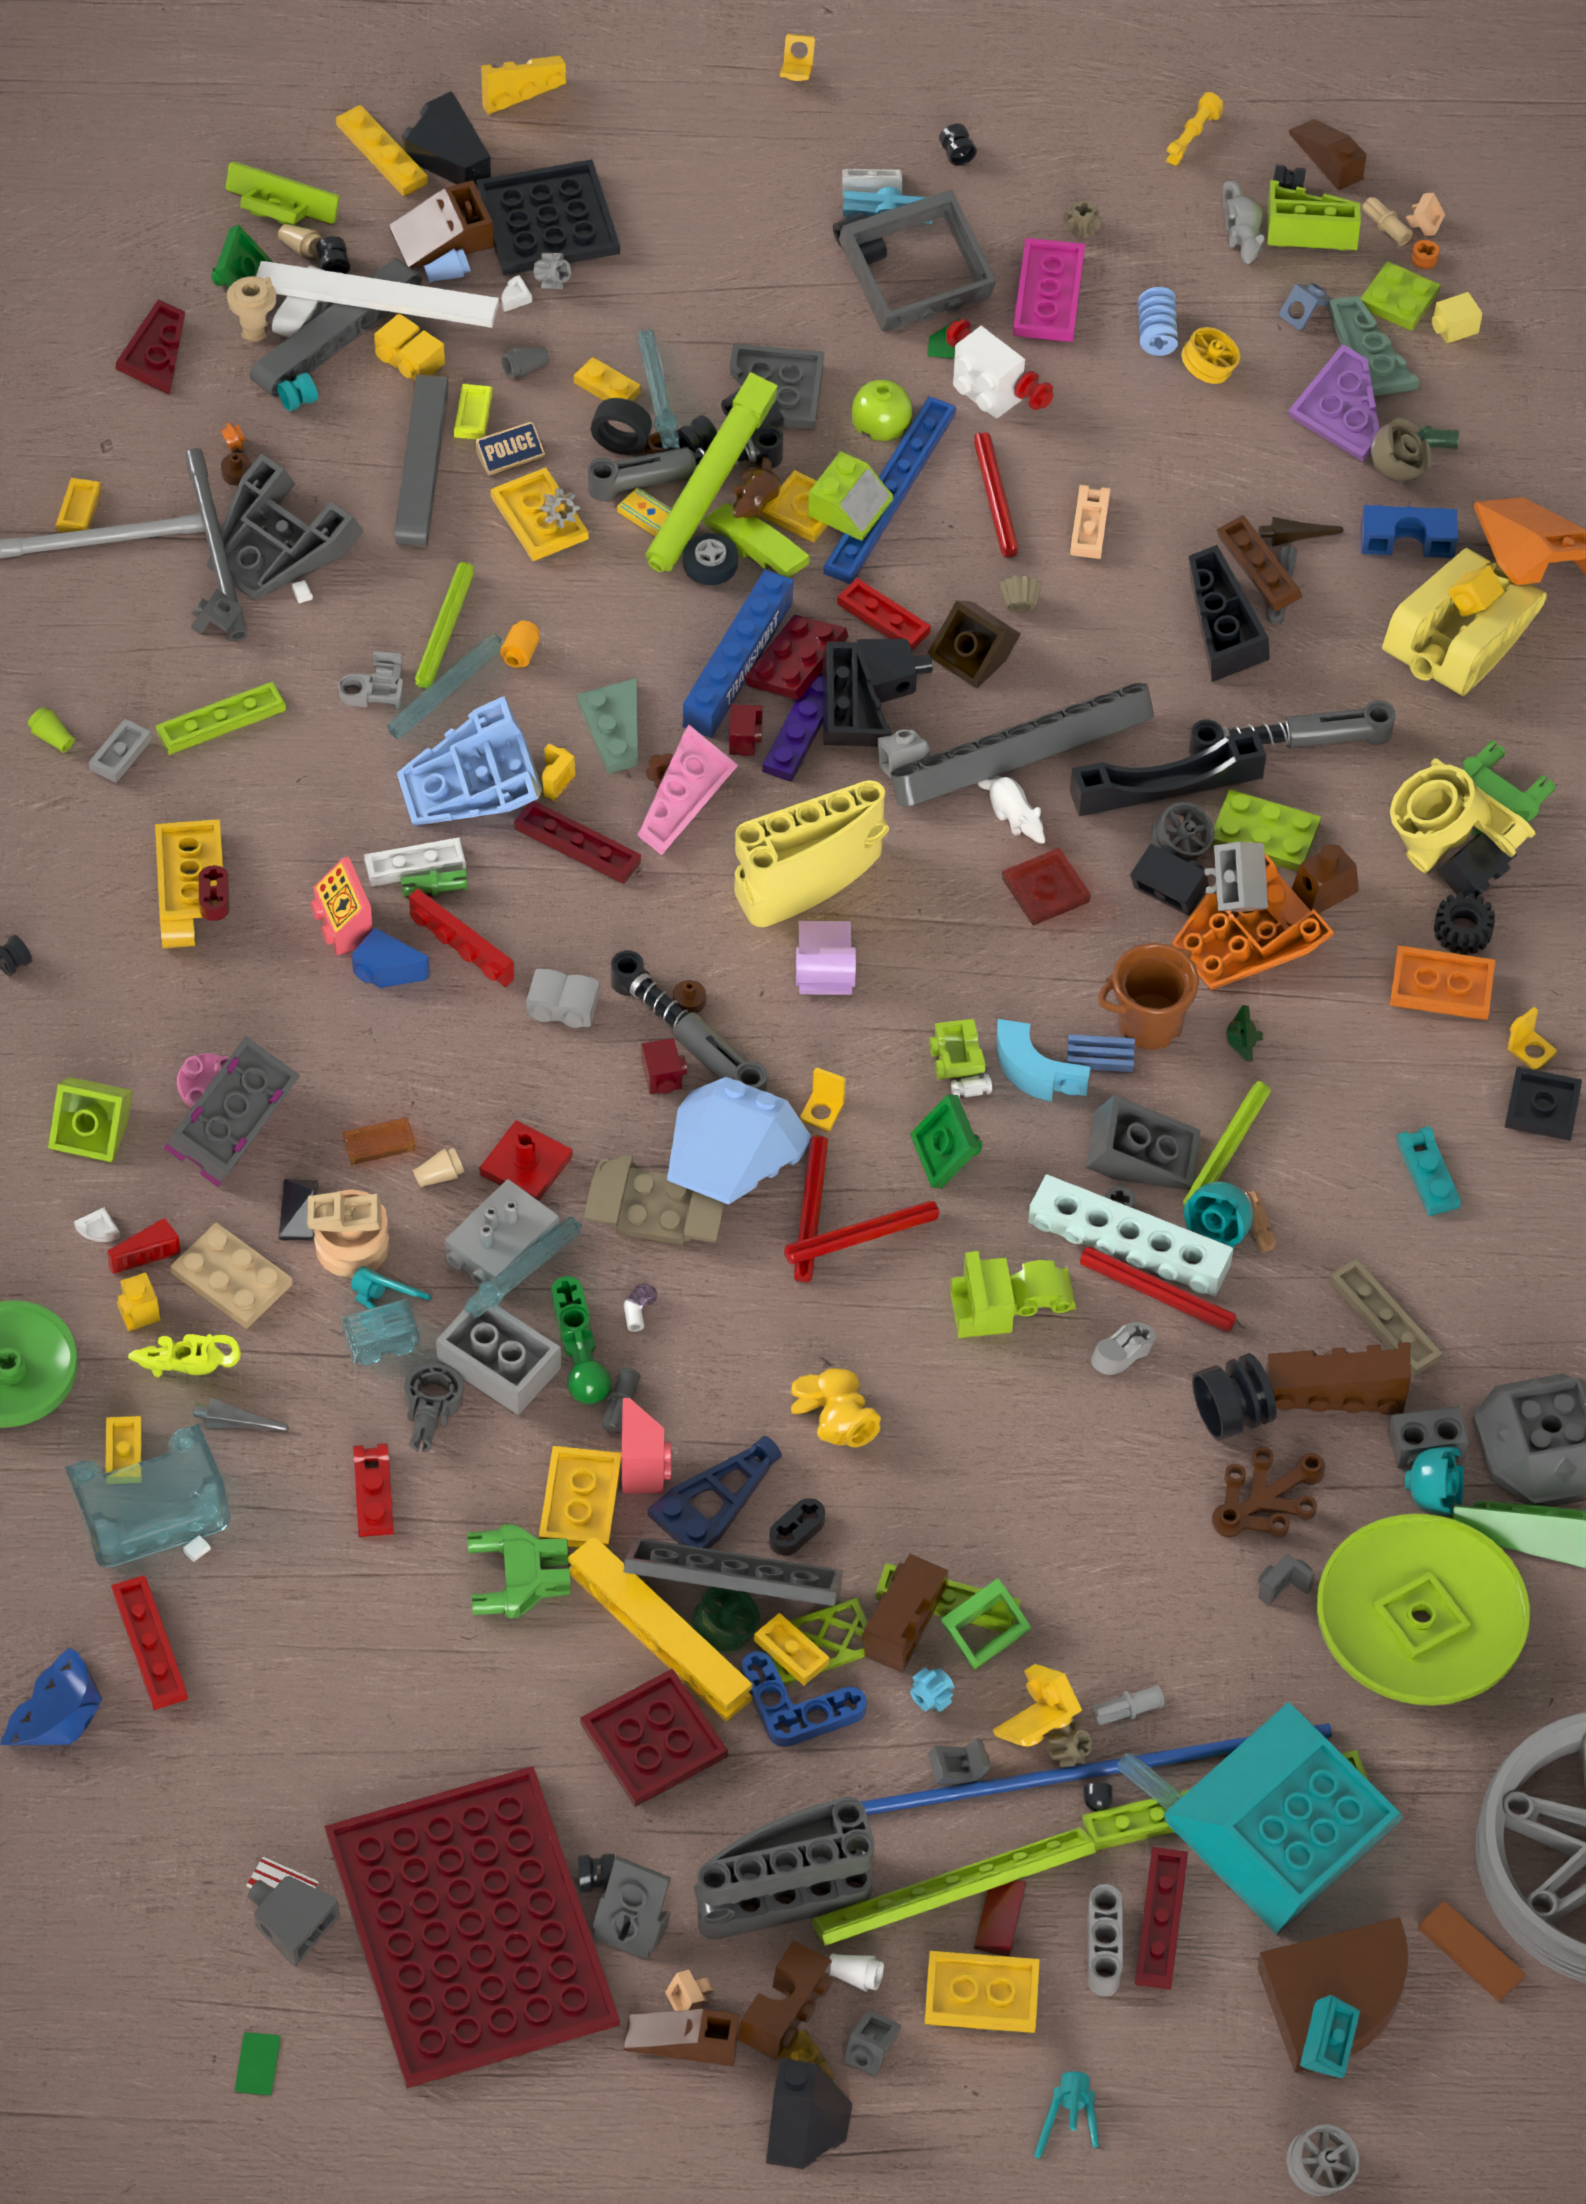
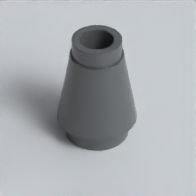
[502,347,549,379]

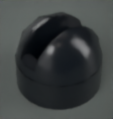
[1083,1782,1113,1812]

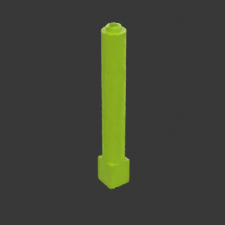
[645,372,778,572]

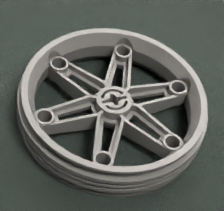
[1475,1712,1586,1983]

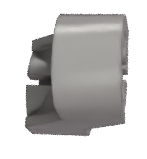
[1091,1322,1157,1375]

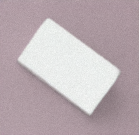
[842,169,902,199]

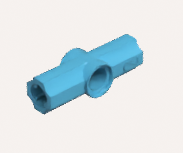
[843,187,933,224]

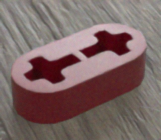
[199,865,230,921]

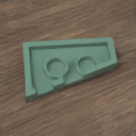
[577,678,638,774]

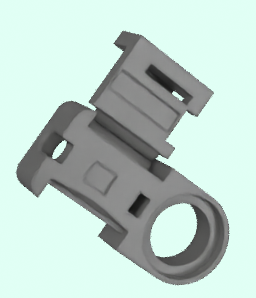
[338,651,404,710]

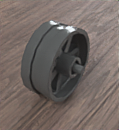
[1152,802,1215,862]

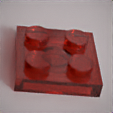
[1002,848,1091,926]

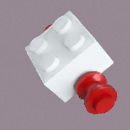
[946,319,1053,419]

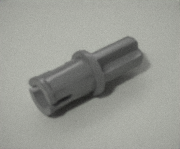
[602,1368,641,1434]

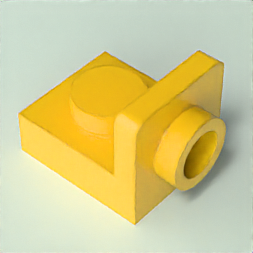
[541,743,576,802]

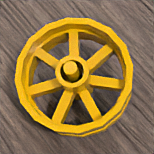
[1181,327,1241,384]

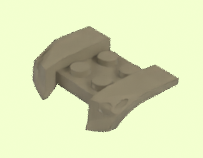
[583,1155,724,1245]

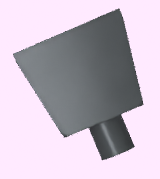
[248,1876,340,1967]

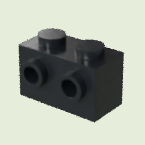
[1437,832,1517,898]
[1130,843,1209,916]

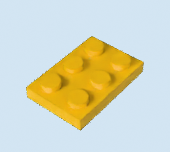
[491,467,589,561]
[539,1446,622,1549]
[924,1951,1040,2033]

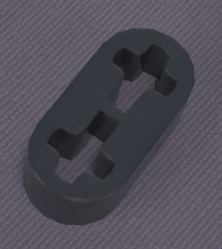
[769,1498,825,1556]

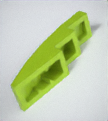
[703,503,810,578]

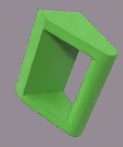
[941,1578,1032,1670]

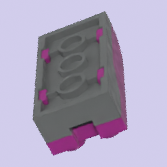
[164,1036,300,1187]

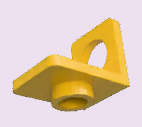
[780,34,815,81]
[1508,1006,1557,1071]
[800,1067,846,1131]

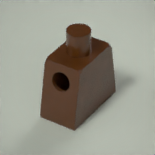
[1292,844,1358,914]

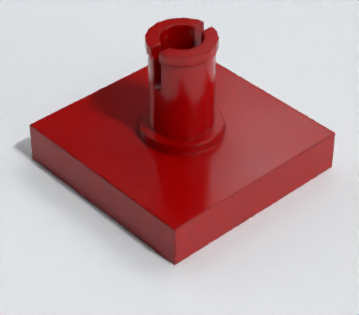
[479,1120,573,1201]

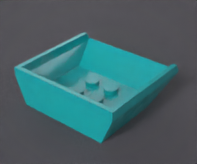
[1164,1702,1404,1935]

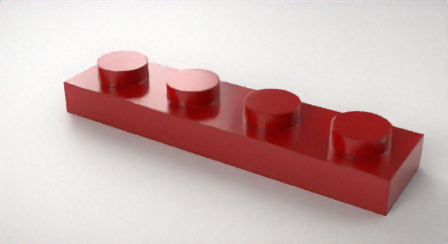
[409,889,514,987]
[111,1575,188,1710]

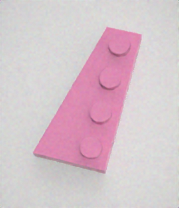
[637,725,738,856]

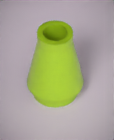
[28,707,75,753]

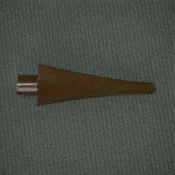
[1259,517,1344,547]

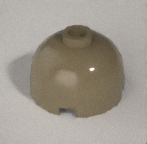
[1371,417,1432,482]

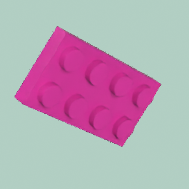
[1013,238,1085,342]

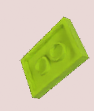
[1211,789,1321,872]

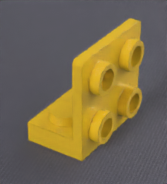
[993,1664,1082,1747]

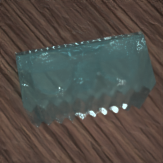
[341,1299,419,1365]

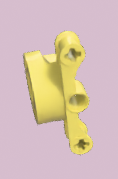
[1390,758,1535,874]

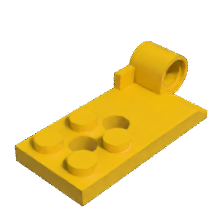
[155,819,223,949]

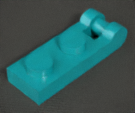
[1396,1126,1461,1216]

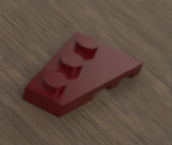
[115,299,185,395]

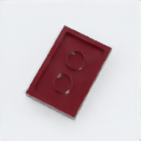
[744,614,849,700]

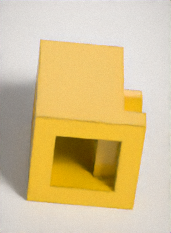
[116,1272,161,1332]

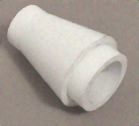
[829,1953,884,1992]

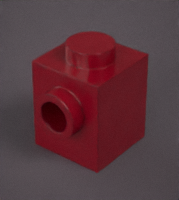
[641,1038,687,1094]

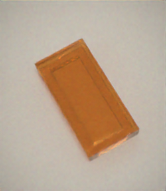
[342,1117,416,1165]

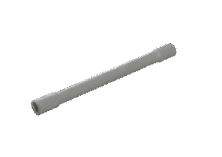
[0,514,205,558]

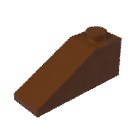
[1289,119,1367,191]

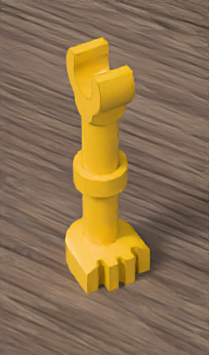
[1166,92,1223,166]

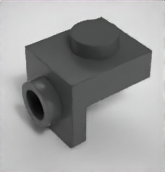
[190,589,242,634]
[1258,1553,1315,1606]
[928,1738,990,1786]

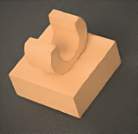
[1406,193,1445,236]
[665,1970,714,2011]

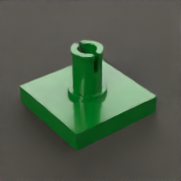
[211,225,274,287]
[910,1094,982,1189]

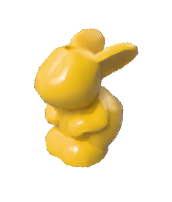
[791,1368,881,1448]

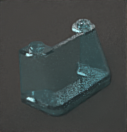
[65,1424,230,1567]

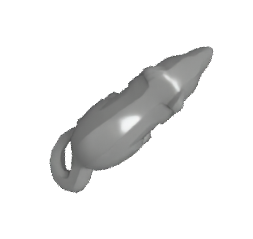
[1223,180,1265,264]

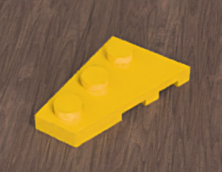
[481,56,566,115]

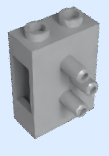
[444,1179,559,1295]

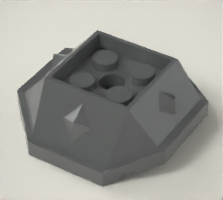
[1472,1374,1586,1507]

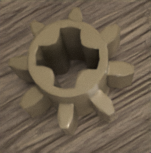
[1064,201,1102,238]
[1047,1722,1092,1768]

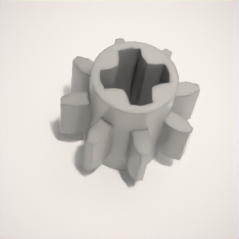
[534,253,571,289]
[539,488,580,528]

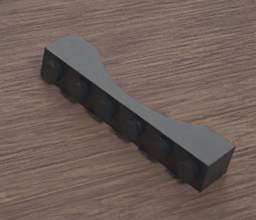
[1070,730,1266,817]

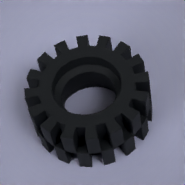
[1434,892,1495,955]

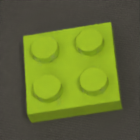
[1360,261,1441,331]

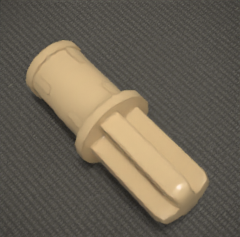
[1362,197,1413,246]

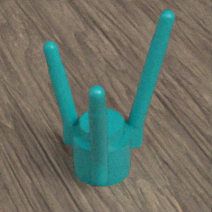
[351,1266,431,1331]
[1034,2071,1099,2159]

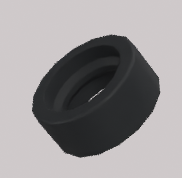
[590,398,653,455]

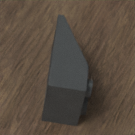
[1086,1095,1201,1190]

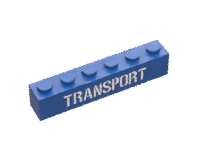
[683,569,793,738]

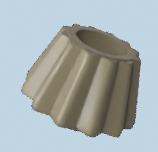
[999,575,1042,612]

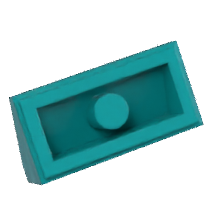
[1300,1995,1360,2078]

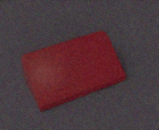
[974,1881,1026,1957]

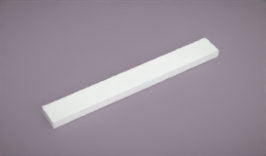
[256,261,499,328]

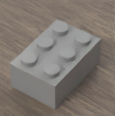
[436,1294,561,1416]

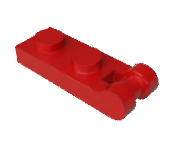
[353,1443,394,1537]

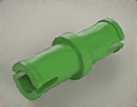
[401,869,468,898]

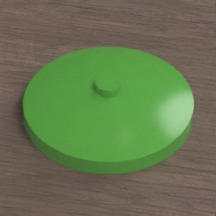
[0,1300,78,1428]

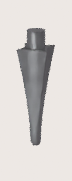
[193,1397,289,1432]

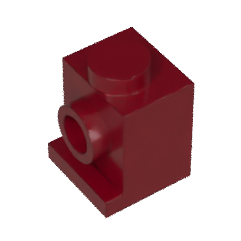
[729,705,763,756]

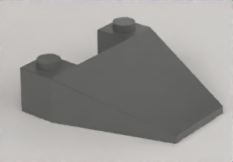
[207,453,364,600]

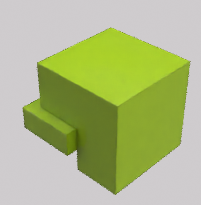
[950,1251,1015,1338]

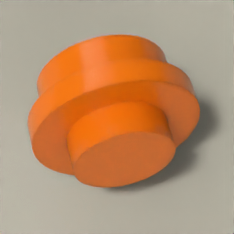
[220,421,247,452]

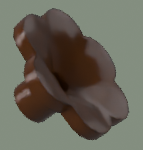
[646,753,673,789]

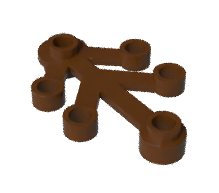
[1212,1446,1325,1538]

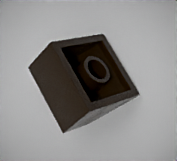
[927,600,1021,688]

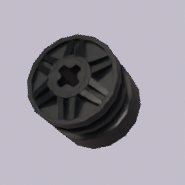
[1192,1353,1277,1441]

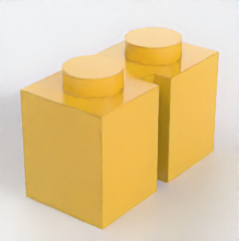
[374,313,445,382]

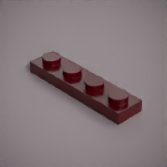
[514,801,641,884]
[1134,1847,1188,1990]

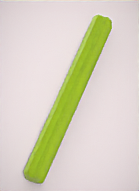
[415,562,474,689]
[1183,1081,1271,1207]

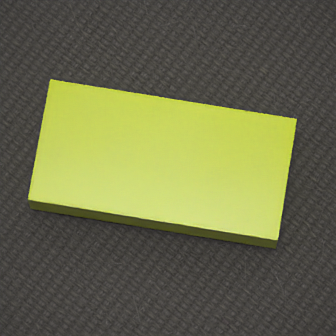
[454,384,493,439]

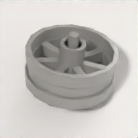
[1286,2124,1360,2197]

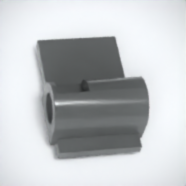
[592,1856,671,1960]

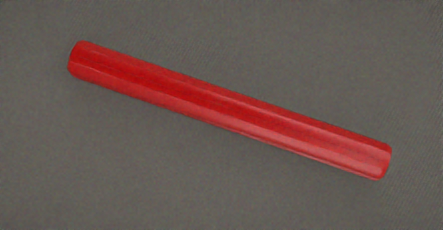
[974,432,1018,558]
[794,1135,828,1283]
[784,1200,940,1264]
[1080,1246,1236,1332]

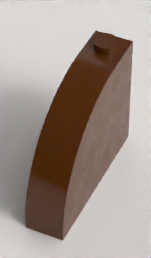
[1257,1917,1408,2073]

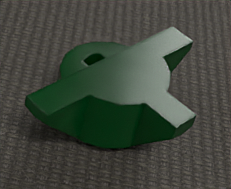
[1226,1005,1263,1062]

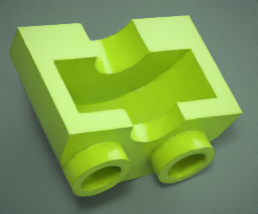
[929,1019,986,1080]
[1009,1260,1076,1317]

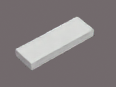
[364,837,466,887]

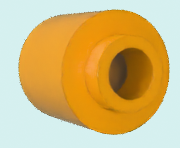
[500,620,540,668]

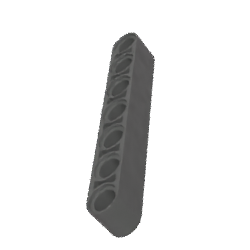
[250,259,422,397]
[395,374,448,546]

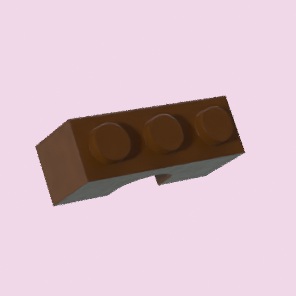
[737,1940,833,2060]

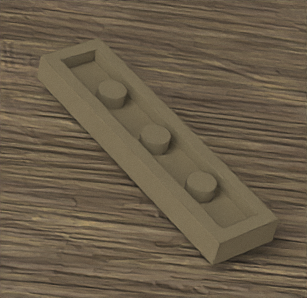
[1329,1258,1443,1377]

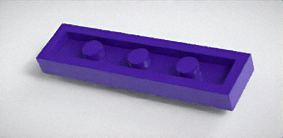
[762,674,823,782]

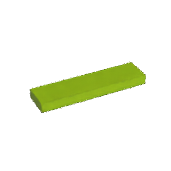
[155,681,286,755]
[875,1563,1021,1633]

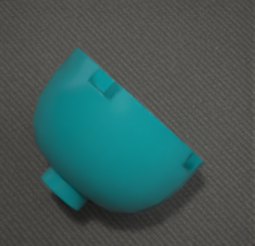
[1184,1182,1253,1247]
[1405,1447,1464,1517]

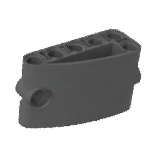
[694,1797,875,1939]

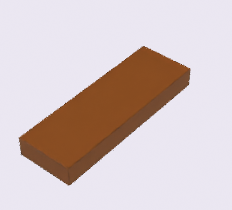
[1418,1901,1525,2002]

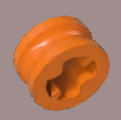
[1411,240,1440,269]

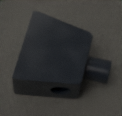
[857,639,933,703]

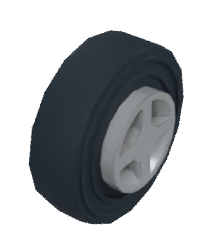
[683,533,738,585]

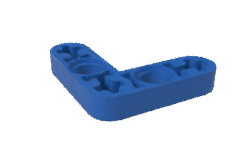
[741,1651,867,1747]

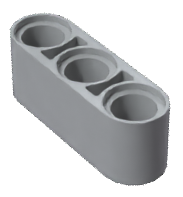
[1087,1884,1123,1997]

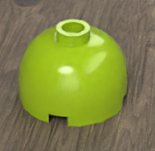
[851,379,912,441]

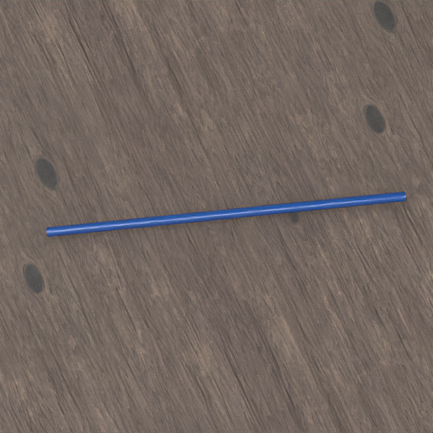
[861,1723,1332,1815]

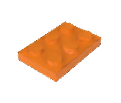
[1389,945,1496,1020]

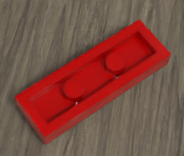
[837,578,931,651]

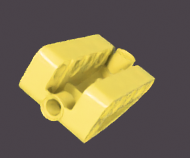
[1382,548,1547,696]
[734,780,889,927]

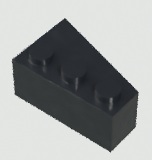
[822,642,892,747]

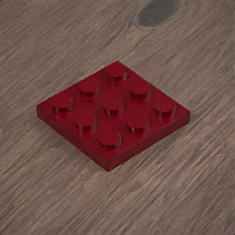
[580,1668,728,1807]

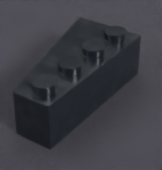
[1189,545,1270,682]

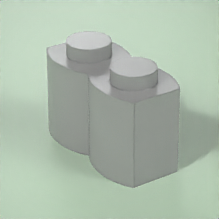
[526,969,601,1028]

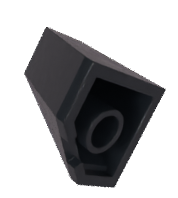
[402,91,491,184]
[766,2058,853,2169]

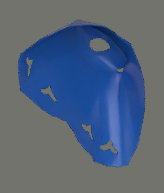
[0,1648,102,1746]

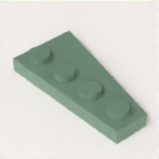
[1328,296,1420,396]

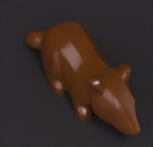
[733,457,780,518]

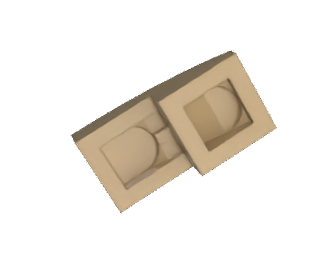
[307,1191,381,1232]

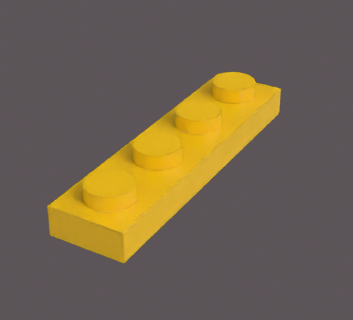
[336,104,428,197]

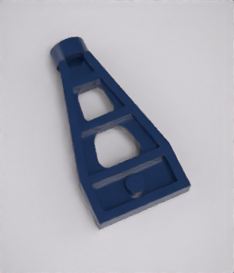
[647,1436,782,1549]

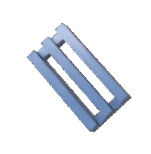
[1067,1034,1135,1072]

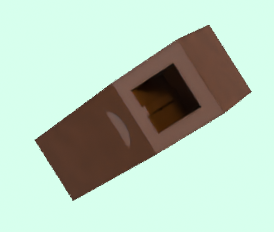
[624,2009,740,2067]

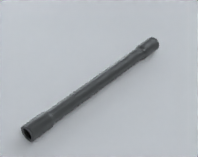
[184,448,248,641]

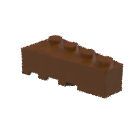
[1265,1342,1411,1415]

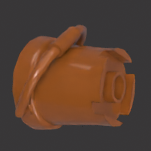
[1098,942,1199,1050]

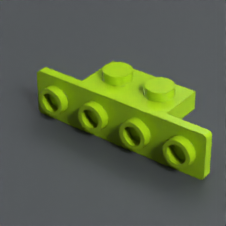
[225,161,340,225]

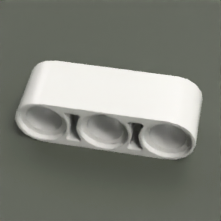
[272,266,331,338]

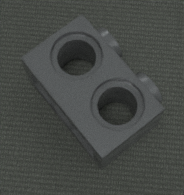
[1388,1406,1469,1469]

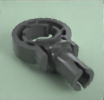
[404,1363,463,1452]

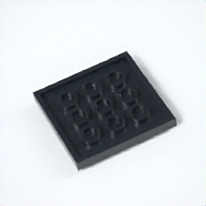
[476,159,620,275]

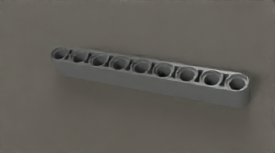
[890,683,1154,806]

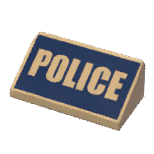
[476,422,545,476]

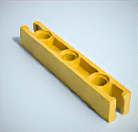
[568,1536,752,1722]

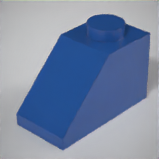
[352,927,430,988]

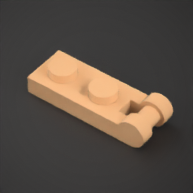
[1070,485,1111,559]

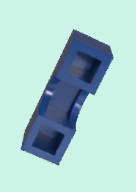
[1361,505,1458,558]

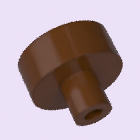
[221,452,252,485]
[673,980,706,1014]

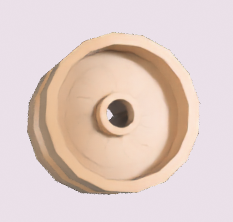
[313,1189,390,1278]

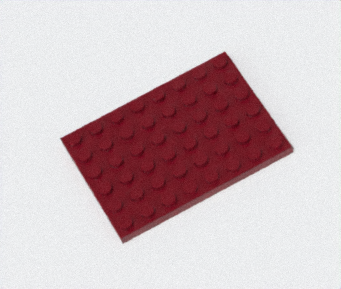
[325,1766,620,2089]

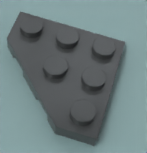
[730,344,824,429]

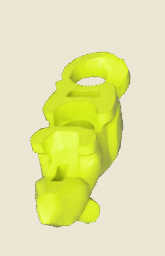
[128,1334,241,1378]

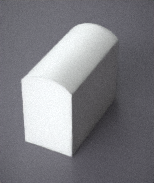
[292,580,313,603]
[183,1535,211,1562]

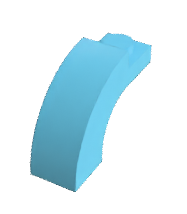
[996,1019,1090,1102]

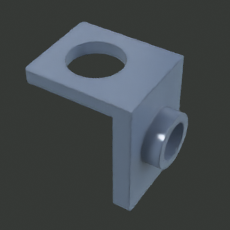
[1278,283,1333,331]

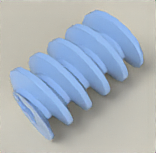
[1138,287,1178,356]

